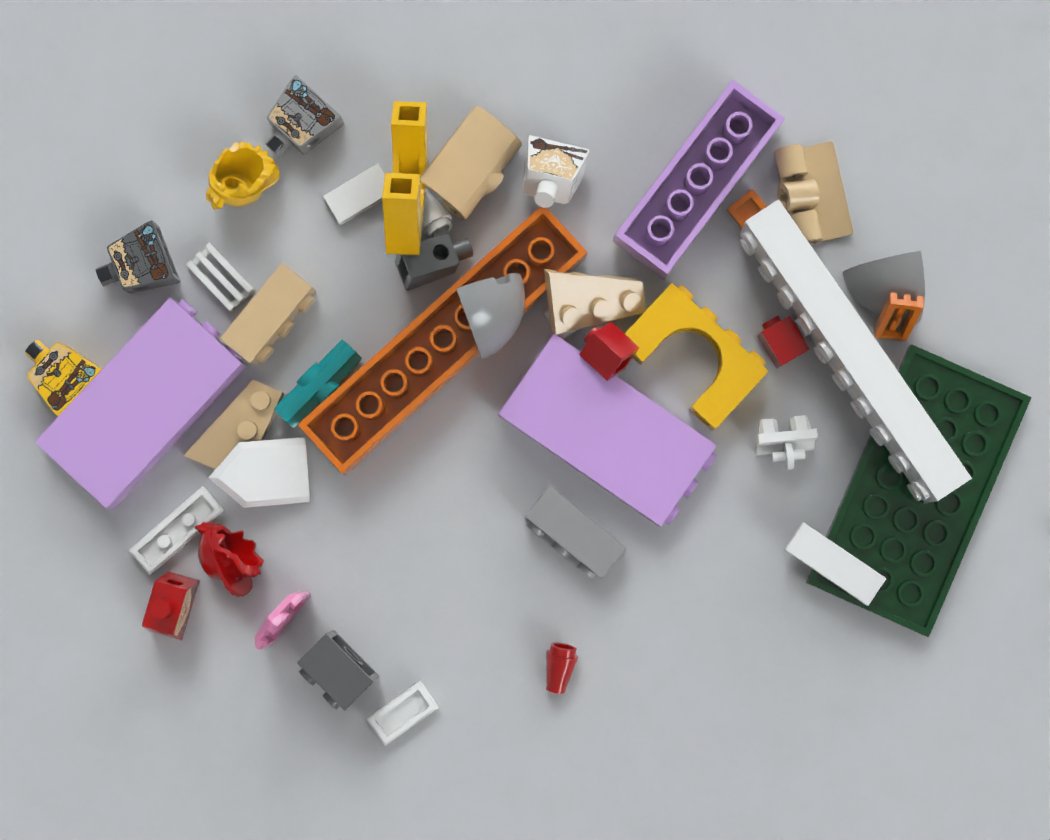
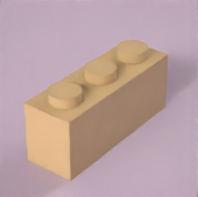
[220,263,316,366]

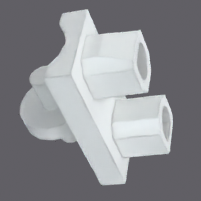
[755,415,818,470]

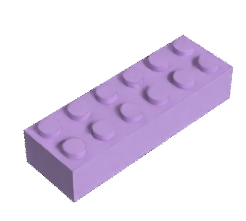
[613,79,785,280]

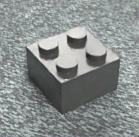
[297,630,379,711]

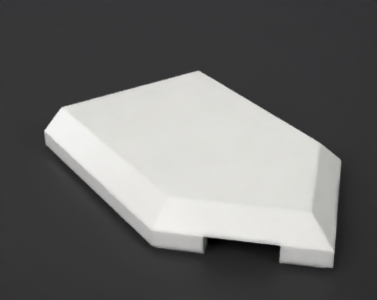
[208,437,310,508]

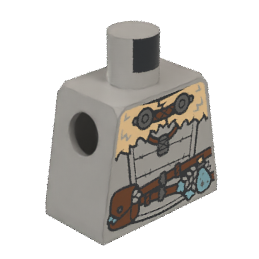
[265,75,344,157]

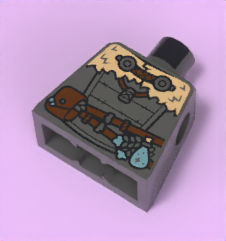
[96,220,181,293]

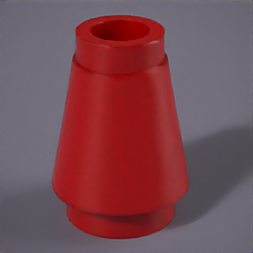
[546,643,578,694]

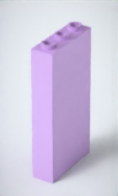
[35,297,247,509]
[498,333,717,527]

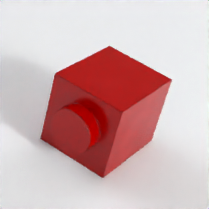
[757,315,809,369]
[579,322,639,381]

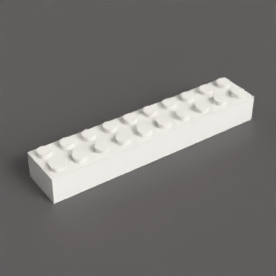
[739,199,972,504]

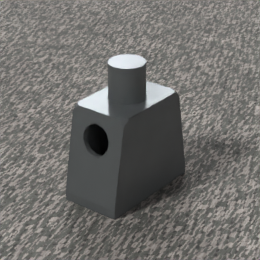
[395,234,473,291]

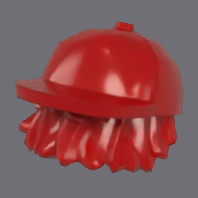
[195,522,264,597]

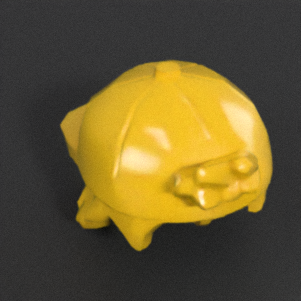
[206,141,280,210]

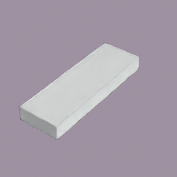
[129,486,226,575]
[784,522,886,606]

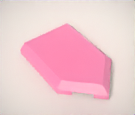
[255,591,311,650]

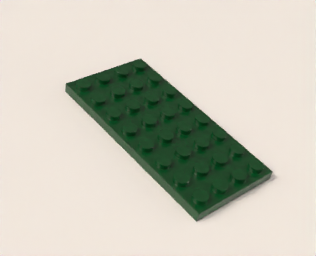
[806,344,1032,637]

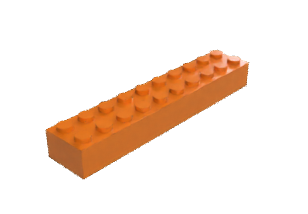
[297,207,588,475]

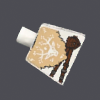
[523,135,589,208]

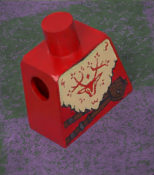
[142,571,200,640]

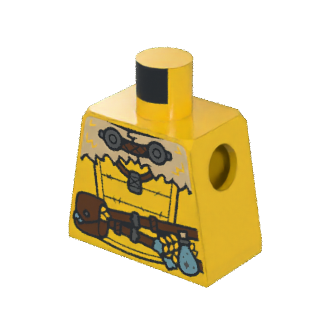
[25,340,103,416]

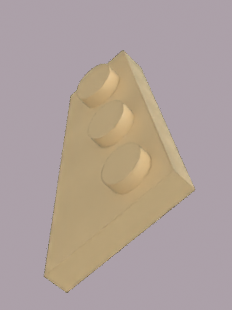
[544,269,646,335]
[183,380,284,469]

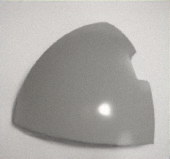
[843,251,925,325]
[456,273,525,360]

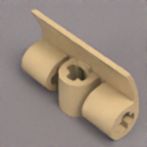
[420,106,522,221]
[774,141,853,244]

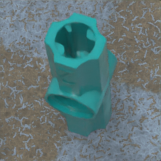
[274,339,362,428]

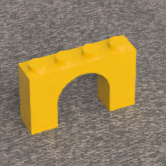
[382,101,429,255]
[625,283,769,431]

